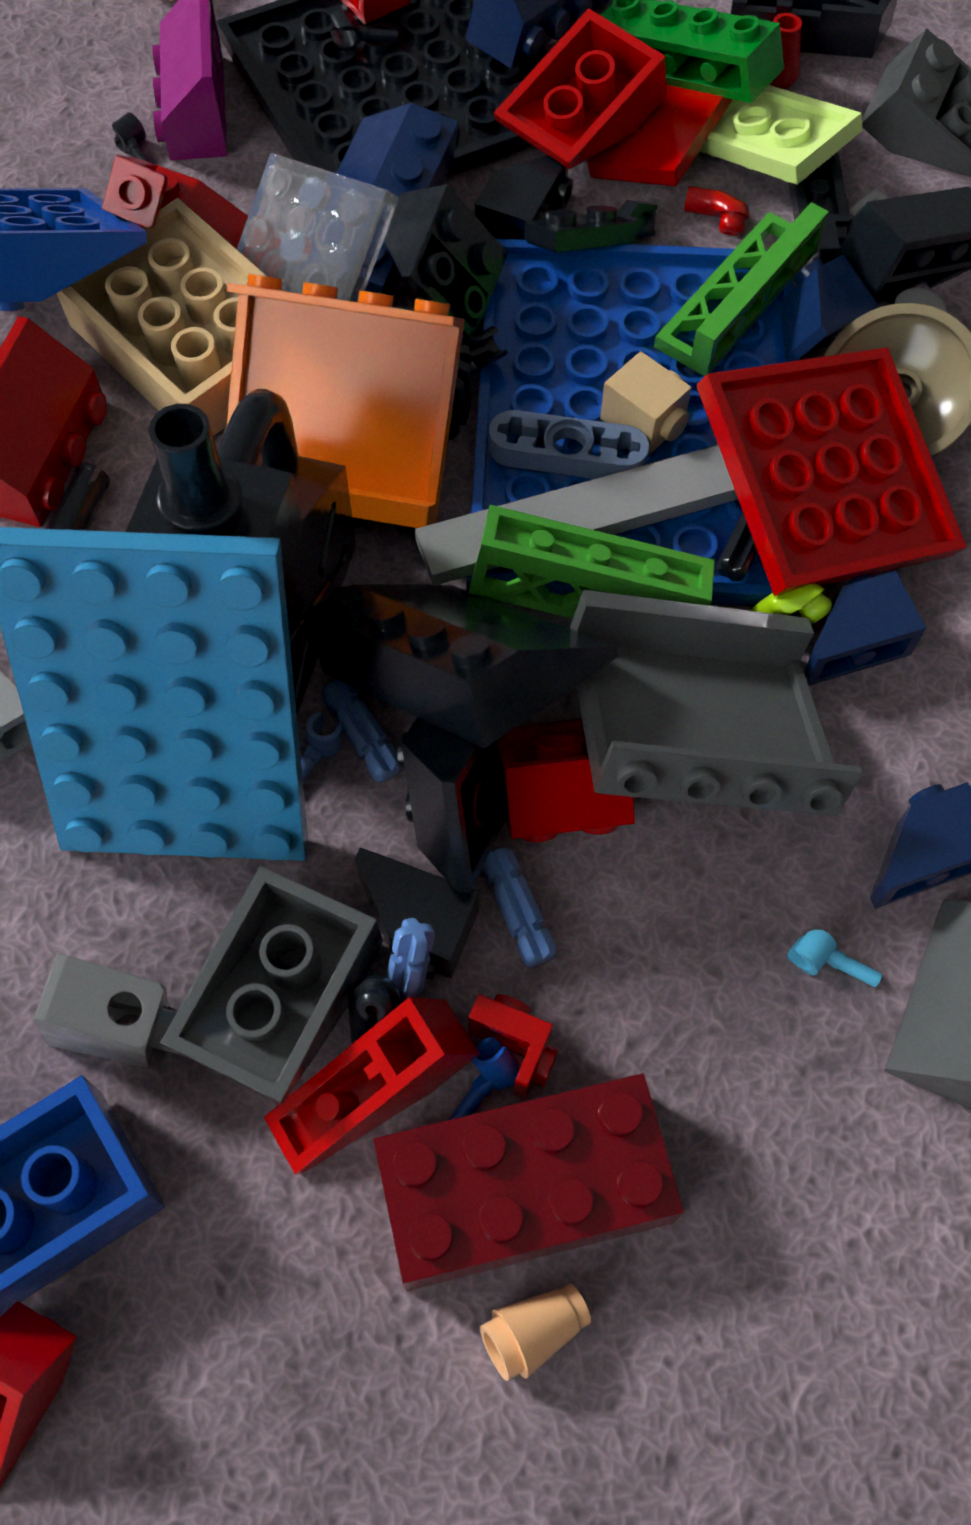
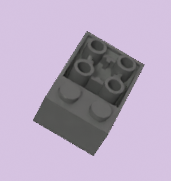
[862,28,971,177]

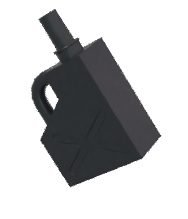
[126,389,356,716]

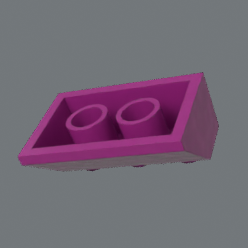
[152,0,228,161]

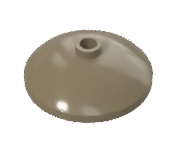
[824,303,971,458]

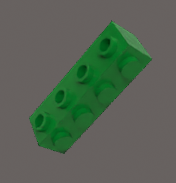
[601,0,784,104]

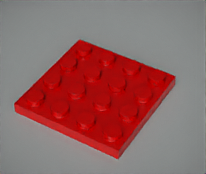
[696,347,967,597]

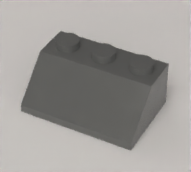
[884,900,971,1109]

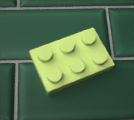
[700,85,862,185]

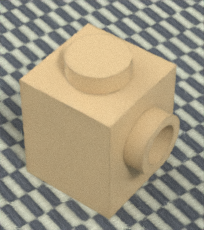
[600,351,692,455]

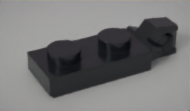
[788,153,851,264]
[524,200,657,253]

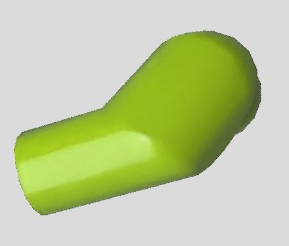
[748,584,832,624]

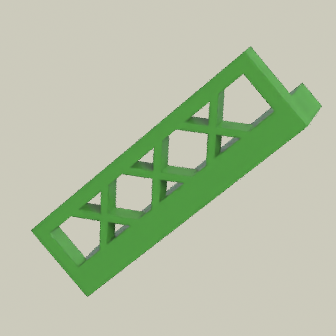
[654,202,829,376]
[469,505,714,618]

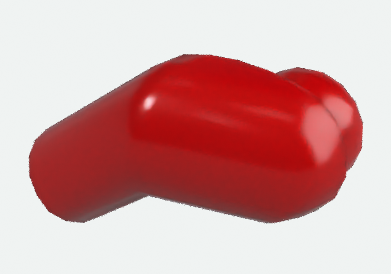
[684,186,750,236]

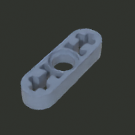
[489,410,649,479]

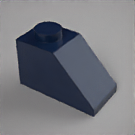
[781,255,879,362]
[804,571,926,686]
[870,782,971,909]

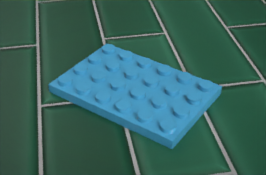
[0,527,308,861]

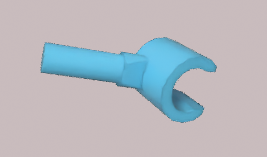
[787,930,882,987]

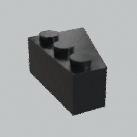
[731,0,897,58]
[834,186,971,305]

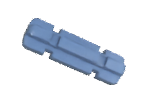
[322,679,402,783]
[482,847,556,968]
[386,918,435,1005]

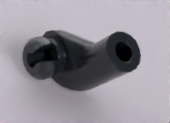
[347,974,400,1044]

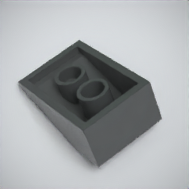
[160,866,383,1105]

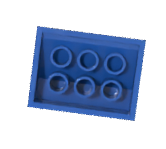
[0,188,147,311]

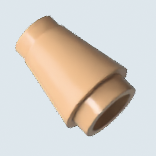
[480,1284,591,1381]

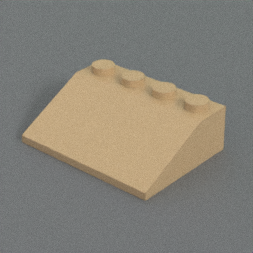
[57,198,283,436]

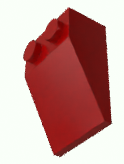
[493,8,666,169]

